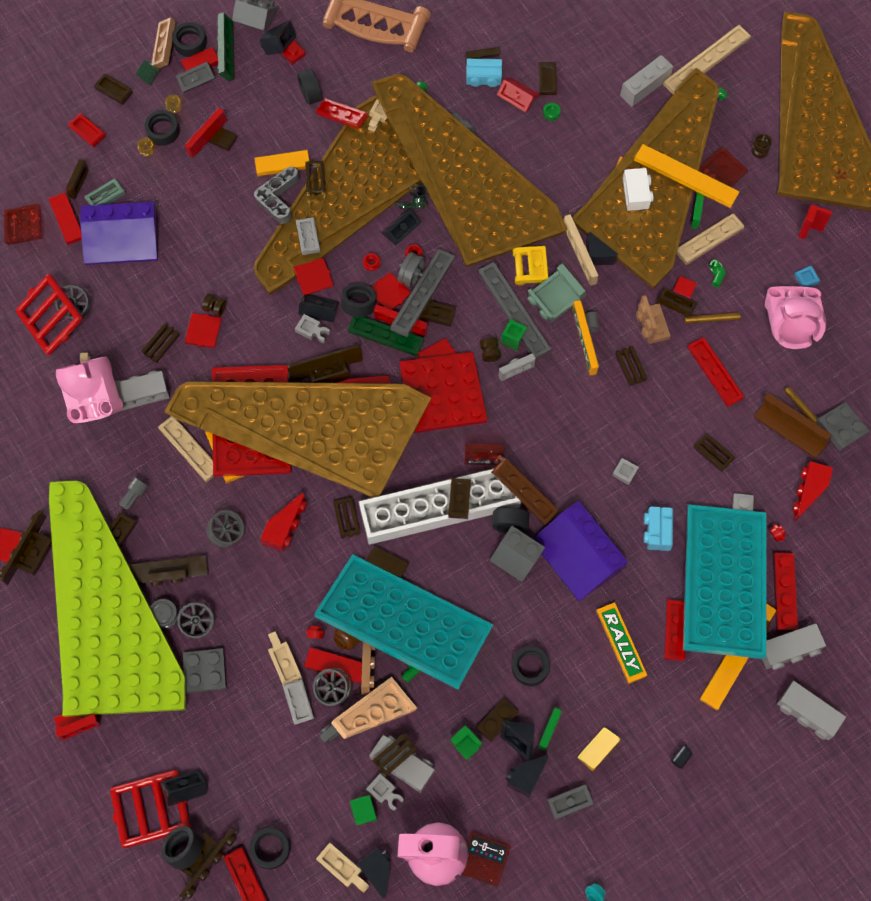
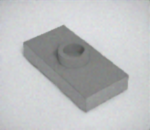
[296,217,320,255]
[498,353,536,381]
[282,679,314,725]

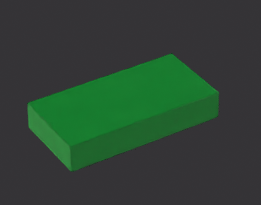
[690,192,704,230]
[538,708,562,751]

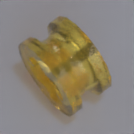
[165,95,182,113]
[137,138,155,156]

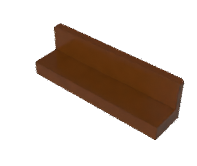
[754,393,831,459]
[491,455,559,525]

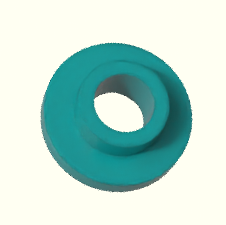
[585,884,606,901]

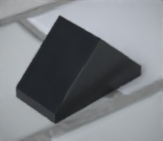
[586,232,618,265]
[501,721,535,761]

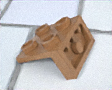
[636,295,671,344]

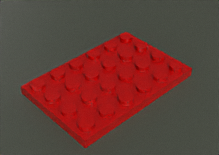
[212,365,291,477]

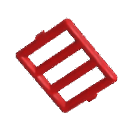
[15,274,83,355]
[110,770,191,848]

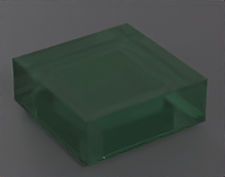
[135,60,160,85]

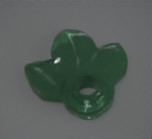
[395,197,428,209]

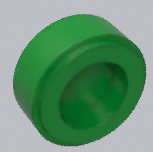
[543,103,561,121]

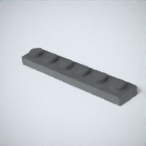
[391,249,455,337]
[478,262,551,360]

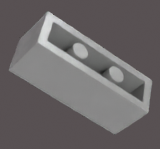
[620,55,673,107]
[115,371,170,411]
[762,624,826,670]
[777,681,846,740]
[369,735,435,793]

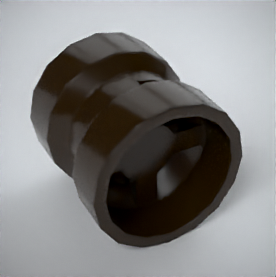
[751,134,772,158]
[202,293,227,317]
[480,338,501,362]

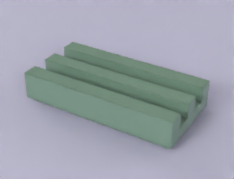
[84,179,125,205]

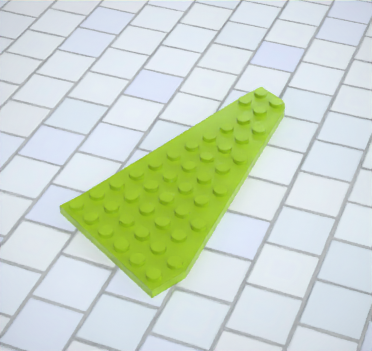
[49,481,186,717]

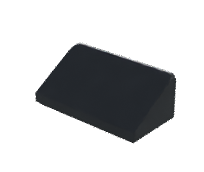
[381,208,421,246]
[298,295,339,322]
[160,770,207,806]

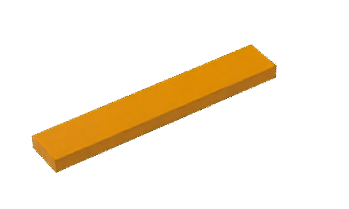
[634,144,740,208]
[700,604,776,710]

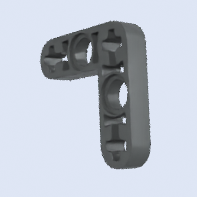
[254,167,300,224]

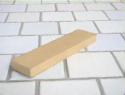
[677,213,744,265]
[563,214,598,286]
[158,416,213,483]

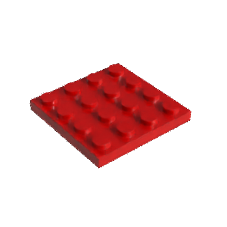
[399,352,487,433]

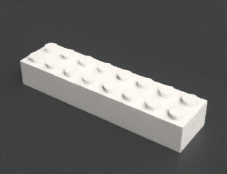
[359,469,521,545]

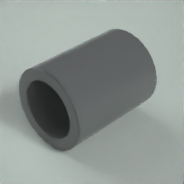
[585,312,600,332]

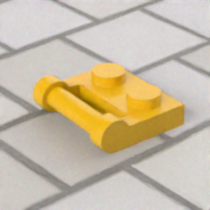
[512,246,548,285]

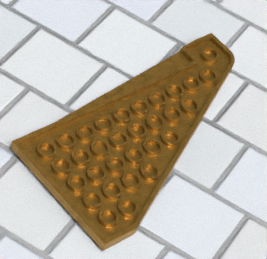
[777,11,871,211]
[572,68,719,289]
[372,74,567,268]
[254,95,422,295]
[164,382,431,498]

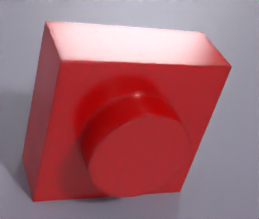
[281,40,306,65]

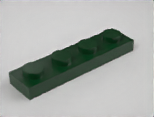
[217,12,234,82]
[348,316,424,357]

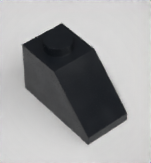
[259,20,296,55]
[506,756,548,797]
[357,847,391,900]

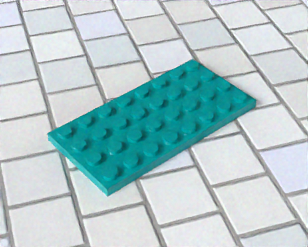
[683,504,766,659]
[314,554,493,690]

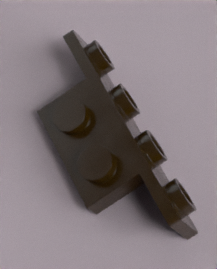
[287,345,363,383]
[0,510,52,585]
[129,556,208,586]
[178,827,238,901]

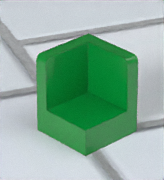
[501,319,527,351]
[450,725,482,760]
[350,795,377,826]

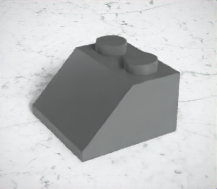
[489,526,545,582]

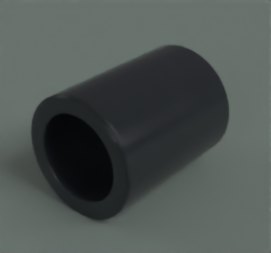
[409,184,427,197]
[670,745,693,769]

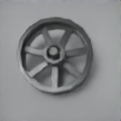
[397,252,425,288]
[55,285,92,319]
[206,510,244,548]
[177,601,214,638]
[313,668,352,706]

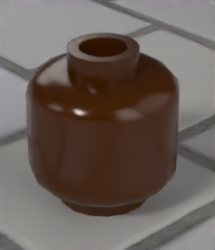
[333,628,361,650]

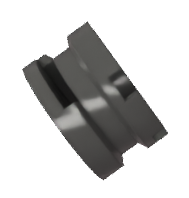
[150,599,178,629]

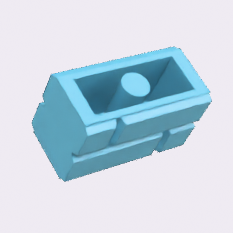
[466,59,502,87]
[643,507,673,551]

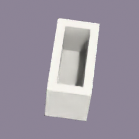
[623,168,653,211]

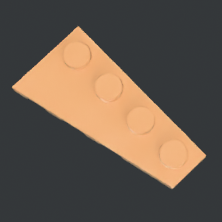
[331,677,417,739]

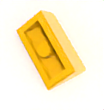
[577,727,621,771]

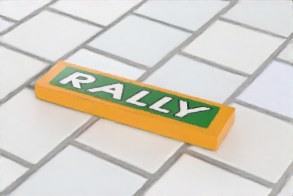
[572,300,599,376]
[596,603,648,684]

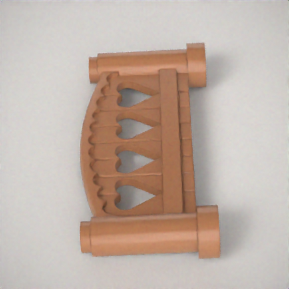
[323,0,431,52]

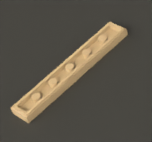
[663,25,751,94]

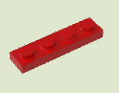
[773,553,798,632]

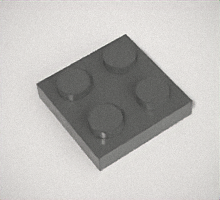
[816,402,870,451]
[183,648,227,694]

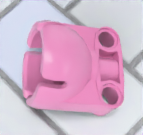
[764,286,826,349]
[56,357,123,423]
[397,822,469,886]

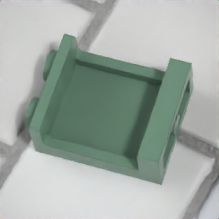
[527,263,586,323]

